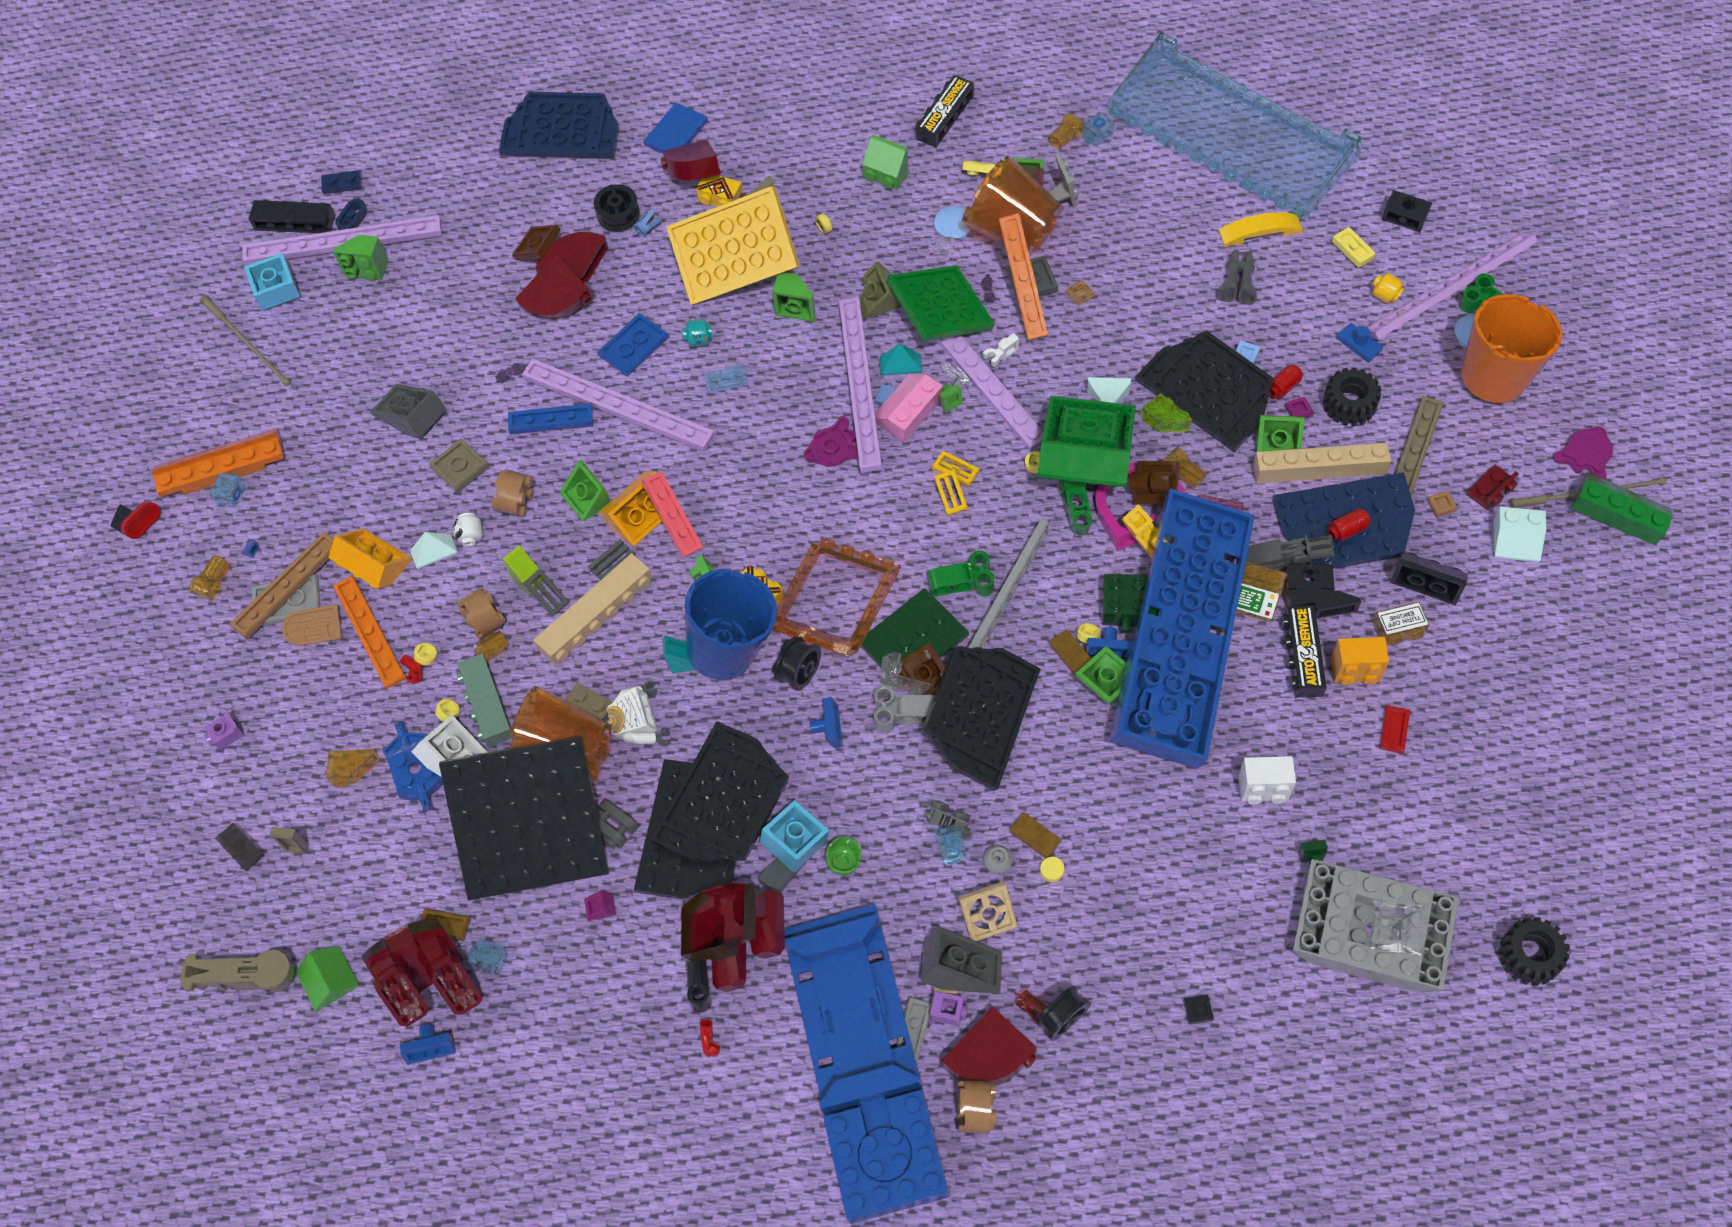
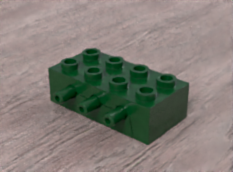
[1103,574,1159,633]

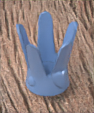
[633,209,662,237]

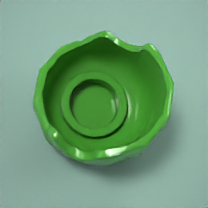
[825,836,862,876]

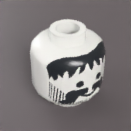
[453,513,483,547]

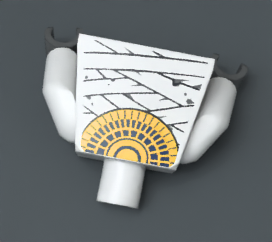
[601,681,671,747]

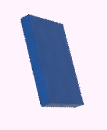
[643,102,708,154]
[597,313,669,377]

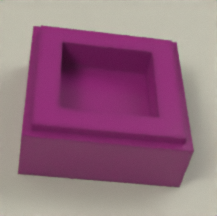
[1284,397,1314,419]

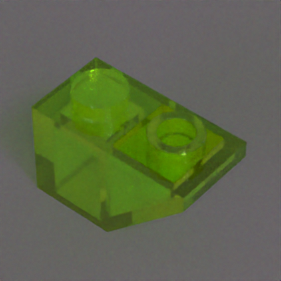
[1141,393,1192,432]

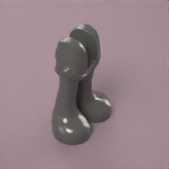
[1218,250,1257,305]

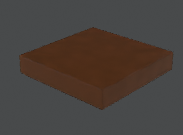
[512,225,561,261]

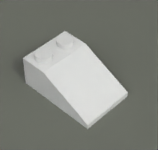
[411,715,487,776]

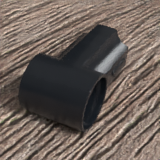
[685,960,712,1013]

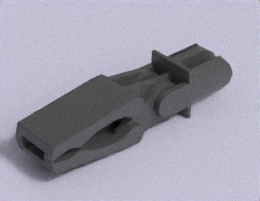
[1244,534,1335,572]

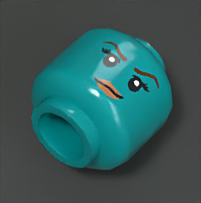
[682,319,713,347]

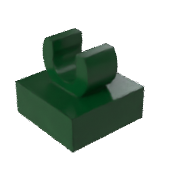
[1299,839,1328,863]

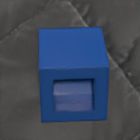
[241,540,259,558]

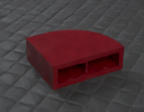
[660,139,721,180]
[535,232,608,284]
[515,255,595,319]
[941,1006,1037,1085]

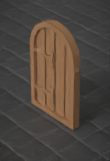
[282,604,342,646]

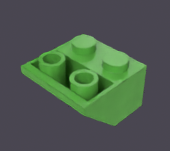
[333,235,389,280]

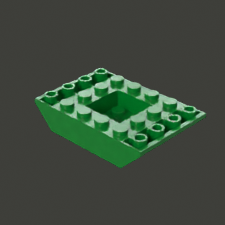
[1037,396,1136,487]

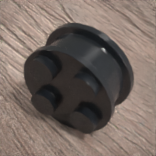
[593,184,640,231]
[772,636,821,691]

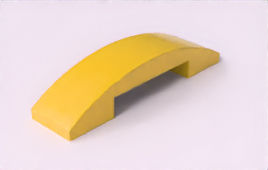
[1219,212,1303,247]
[1122,504,1168,558]

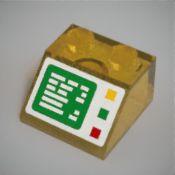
[1236,562,1287,623]

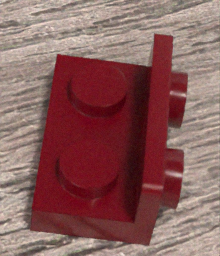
[1466,464,1519,510]

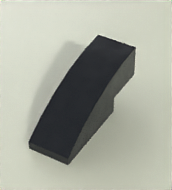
[1284,588,1361,619]

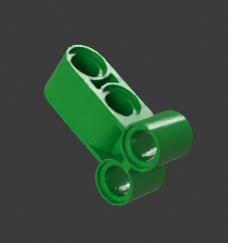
[1459,273,1503,313]
[1059,479,1092,535]
[927,550,995,597]

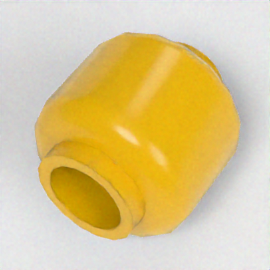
[1372,273,1404,304]

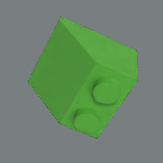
[862,134,909,190]
[772,273,816,322]

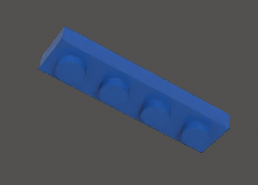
[508,404,593,434]

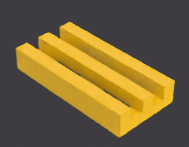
[932,451,980,488]
[934,470,968,517]

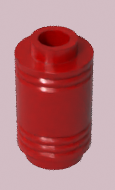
[1269,365,1303,400]
[1328,509,1371,542]

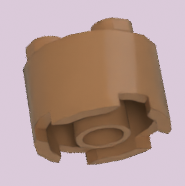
[492,469,534,517]
[456,588,506,639]
[957,1081,996,1133]

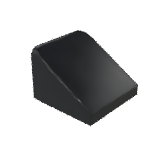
[110,504,133,535]

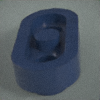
[335,199,367,230]

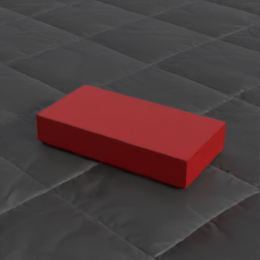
[1380,705,1410,754]

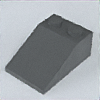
[370,384,446,438]
[921,927,1002,994]

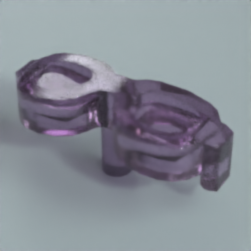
[981,274,996,303]
[495,363,525,383]

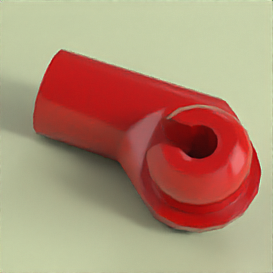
[400,654,423,684]
[700,1019,720,1057]

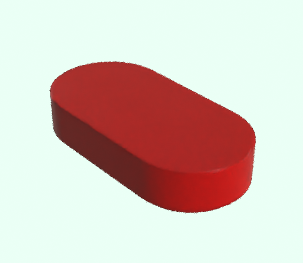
[121,501,160,539]

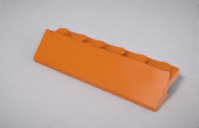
[150,428,284,497]

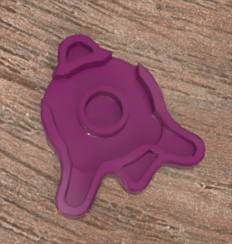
[804,416,859,467]
[1553,426,1613,480]

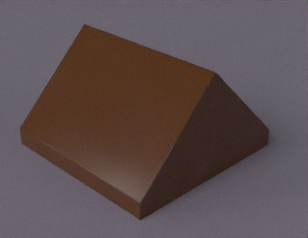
[895,642,945,695]

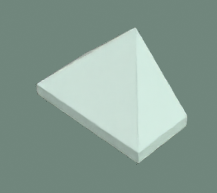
[1087,377,1131,403]
[410,532,458,569]

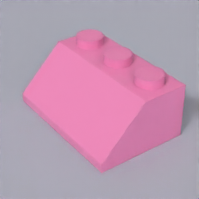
[875,374,943,442]

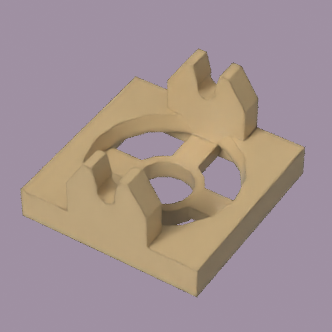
[958,881,1018,941]

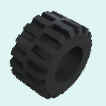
[1323,367,1381,426]
[1498,917,1570,986]

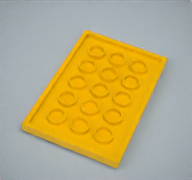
[666,186,800,305]

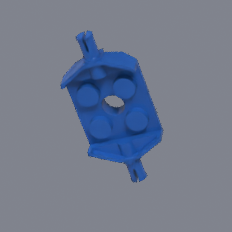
[383,721,443,812]

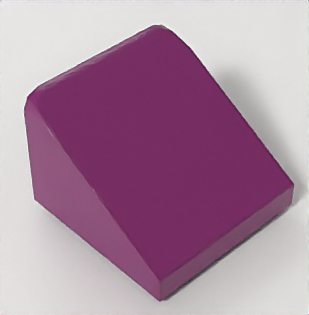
[584,890,616,921]

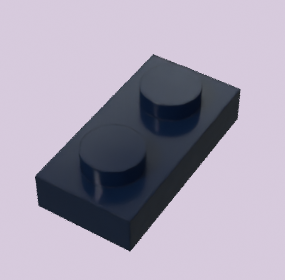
[321,170,362,194]

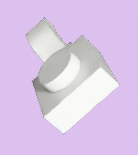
[983,333,1019,367]

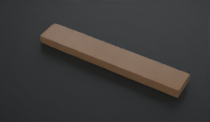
[229,532,334,639]

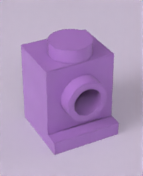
[204,711,244,750]
[930,991,968,1026]

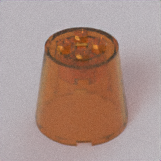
[961,155,1063,256]
[505,686,612,785]

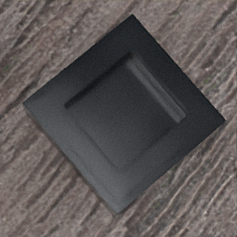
[1183,995,1214,1025]

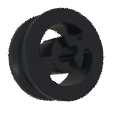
[1036,985,1091,1041]

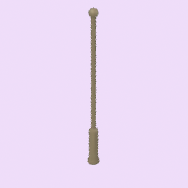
[199,295,290,386]
[1509,477,1667,508]

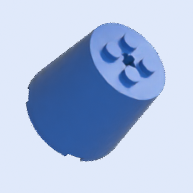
[685,569,777,680]

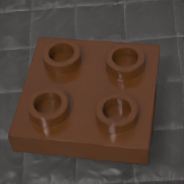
[1129,461,1180,506]

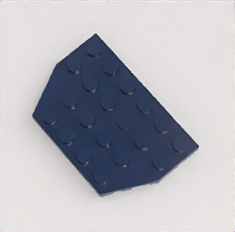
[499,92,619,158]
[1273,472,1415,569]

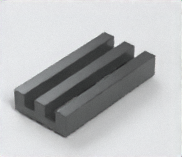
[588,539,636,581]
[522,569,569,616]

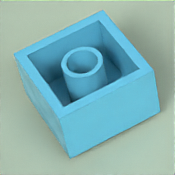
[244,253,301,311]
[760,800,829,873]

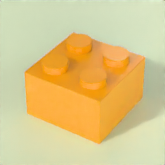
[1331,637,1389,685]

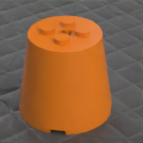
[1461,294,1563,403]

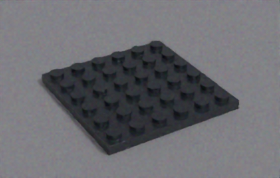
[439,735,609,901]

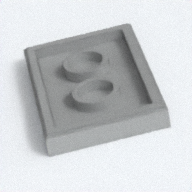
[252,574,321,627]

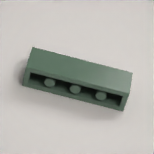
[456,653,514,748]

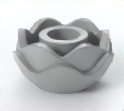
[983,845,1013,874]

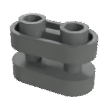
[597,799,639,849]

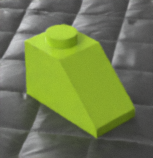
[502,545,544,595]

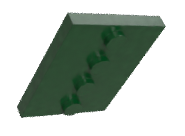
[857,588,969,689]

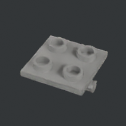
[1039,153,1078,214]

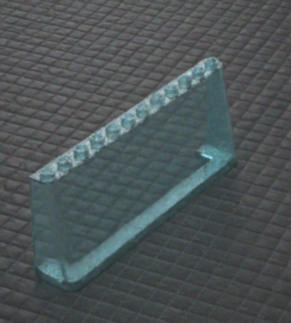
[1108,32,1363,219]

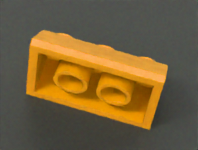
[599,471,662,547]
[328,528,412,589]

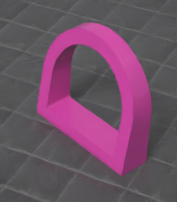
[1095,462,1187,551]

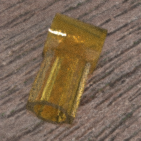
[1048,112,1087,149]
[1163,448,1207,488]
[189,555,231,600]

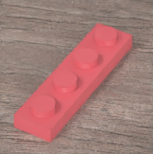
[641,471,703,558]

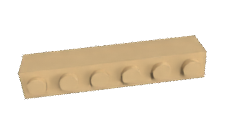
[1253,443,1391,484]
[533,553,652,665]

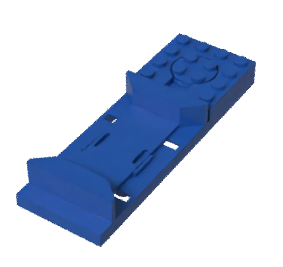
[1109,488,1255,769]
[784,904,951,1224]

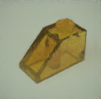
[326,749,380,788]

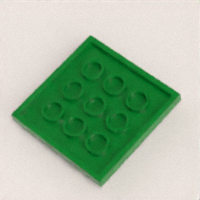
[886,265,995,341]

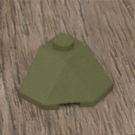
[859,261,901,319]

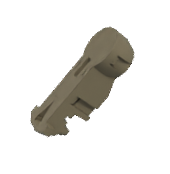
[180,950,294,992]

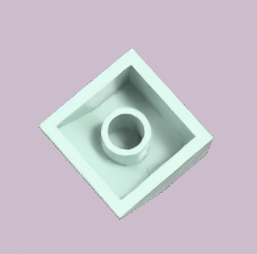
[1494,507,1546,562]

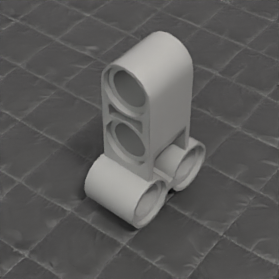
[874,685,935,734]

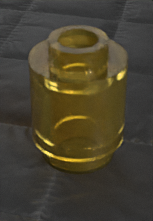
[474,631,509,662]

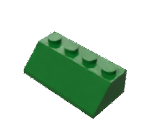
[1571,472,1673,545]

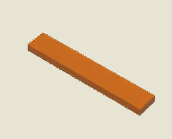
[999,213,1048,340]
[333,575,406,690]

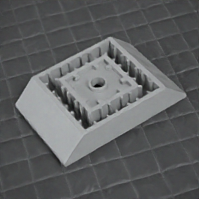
[1293,859,1459,992]

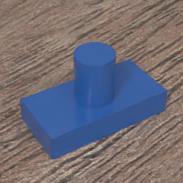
[1336,322,1383,363]
[1086,627,1134,659]
[810,697,843,748]
[400,1025,456,1065]

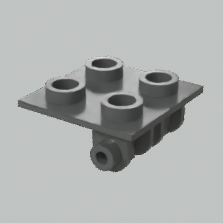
[923,800,975,837]

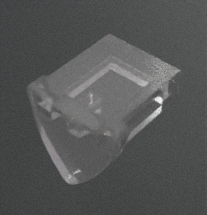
[940,361,972,391]

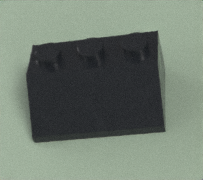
[1390,551,1468,605]

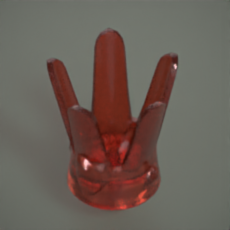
[1015,989,1051,1022]

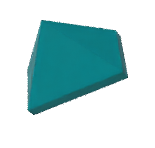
[880,343,922,376]
[663,635,696,673]

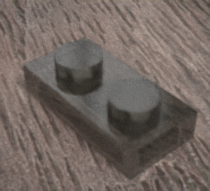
[215,823,265,871]

